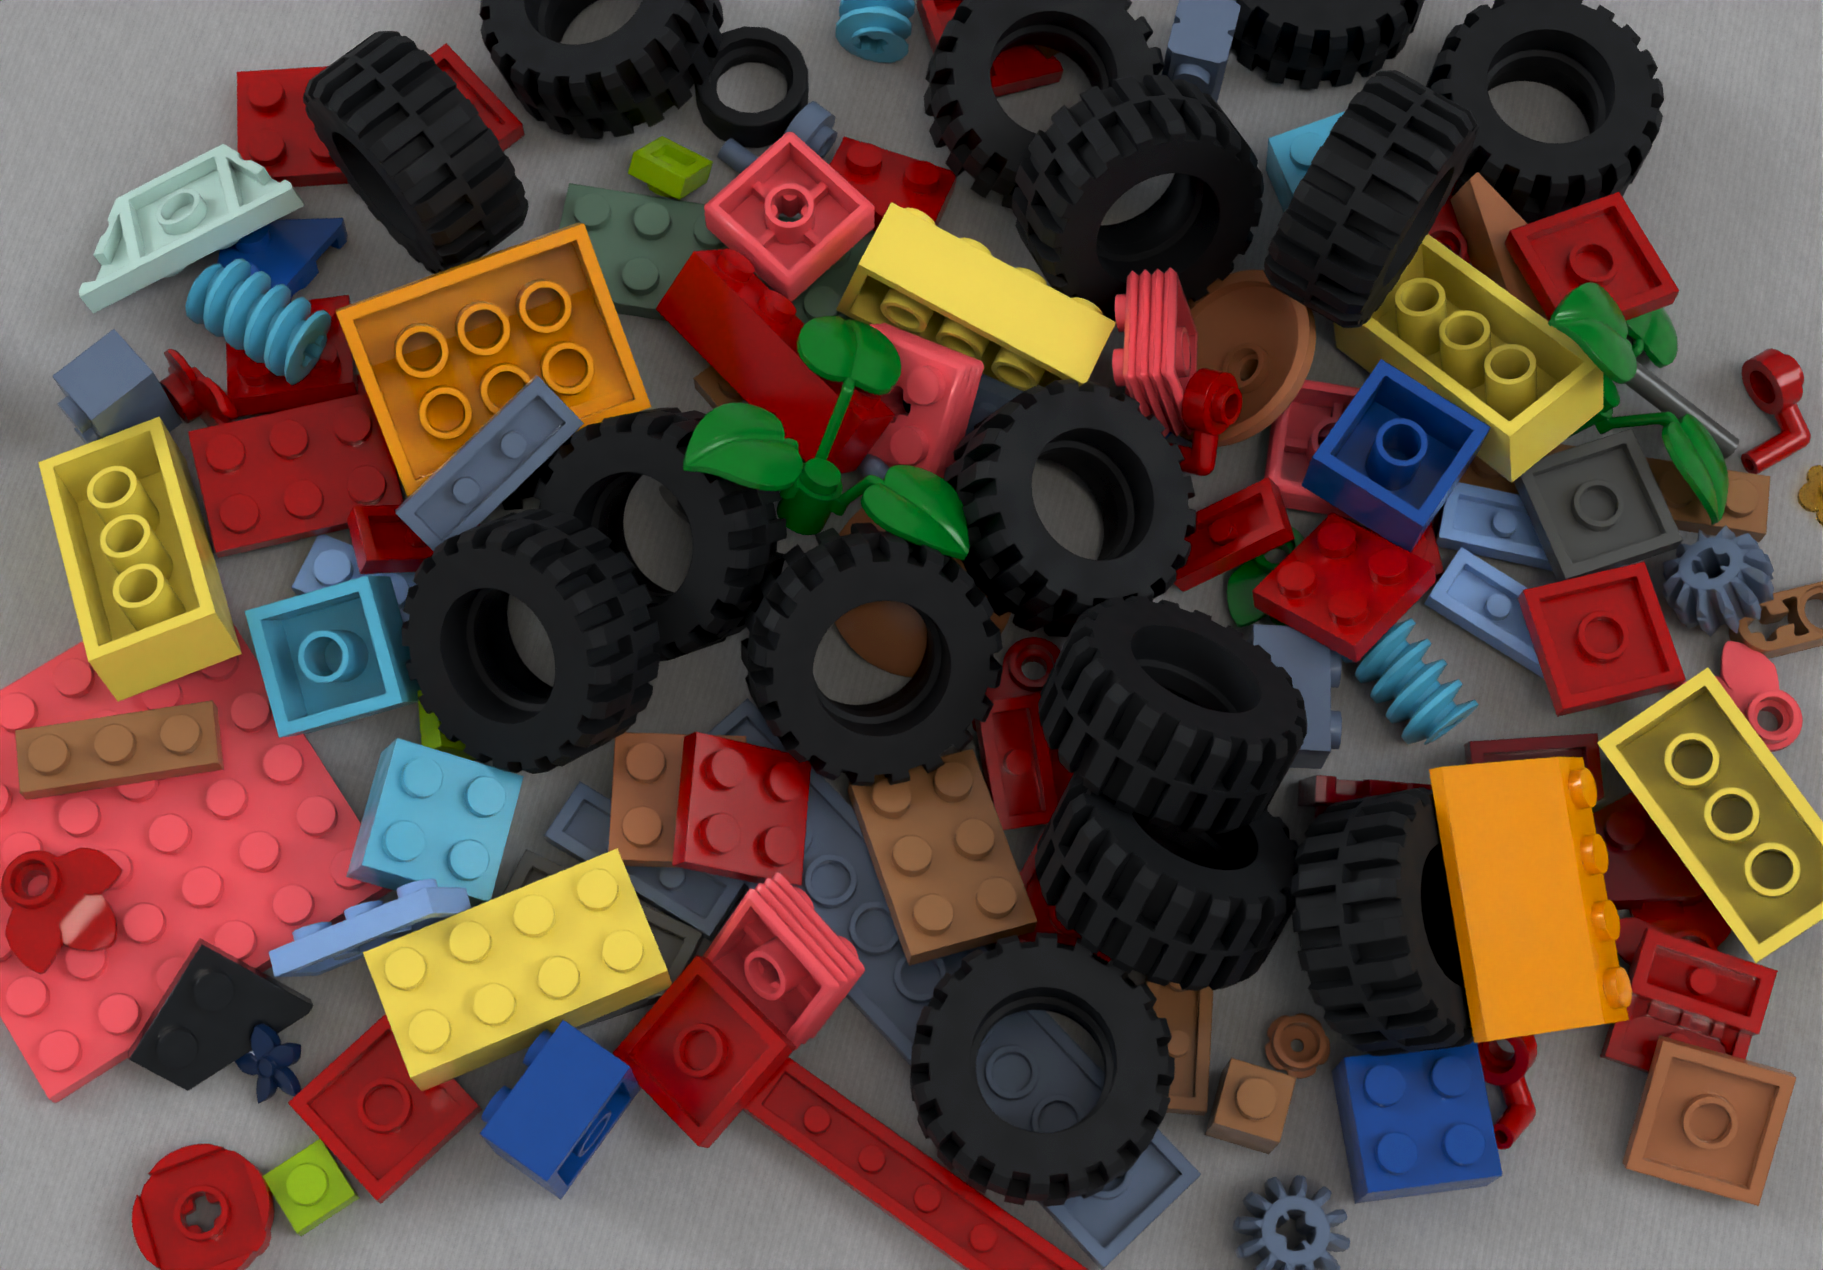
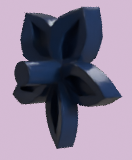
[234,1023,302,1104]

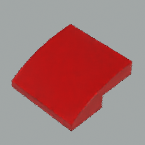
[1600,928,1778,1073]

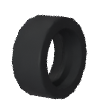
[694,26,809,148]

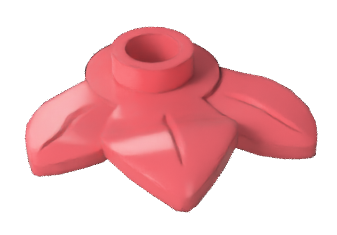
[1674,641,1803,752]

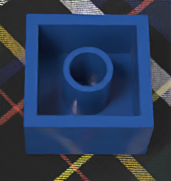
[1301,359,1491,552]
[480,1020,640,1200]
[1332,1041,1503,1204]

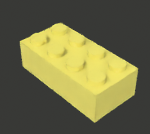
[836,202,1116,392]
[1333,234,1603,483]
[38,416,242,702]
[1597,667,1823,963]
[363,848,672,1091]

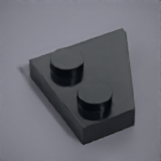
[127,938,313,1091]

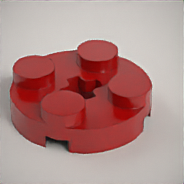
[132,1144,275,1270]

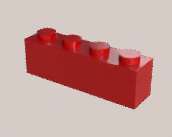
[656,248,895,474]

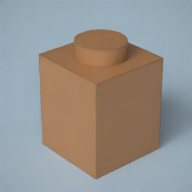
[1205,1058,1297,1154]

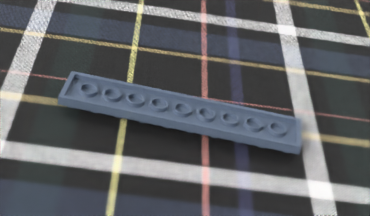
[707,698,1201,1270]

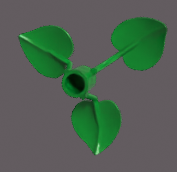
[1548,282,1729,526]
[683,316,969,561]

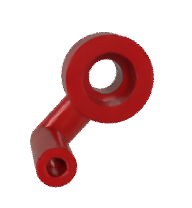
[1741,349,1811,474]
[1168,368,1242,476]
[1477,1035,1537,1150]

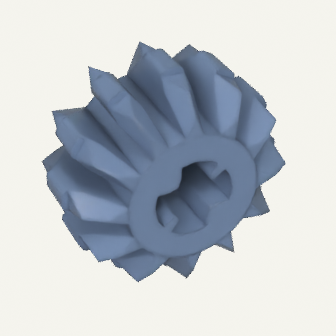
[1663,525,1774,637]
[1233,1175,1350,1270]

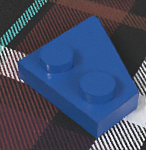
[217,218,348,303]

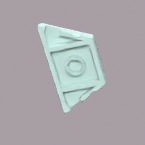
[79,144,304,313]

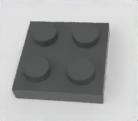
[1513,428,1683,582]

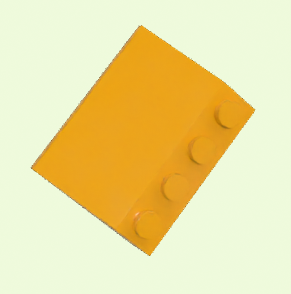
[336,223,651,497]
[1429,757,1632,1043]

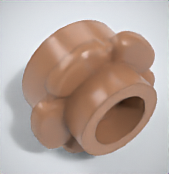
[1265,1013,1330,1079]

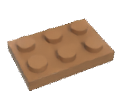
[847,749,1037,966]

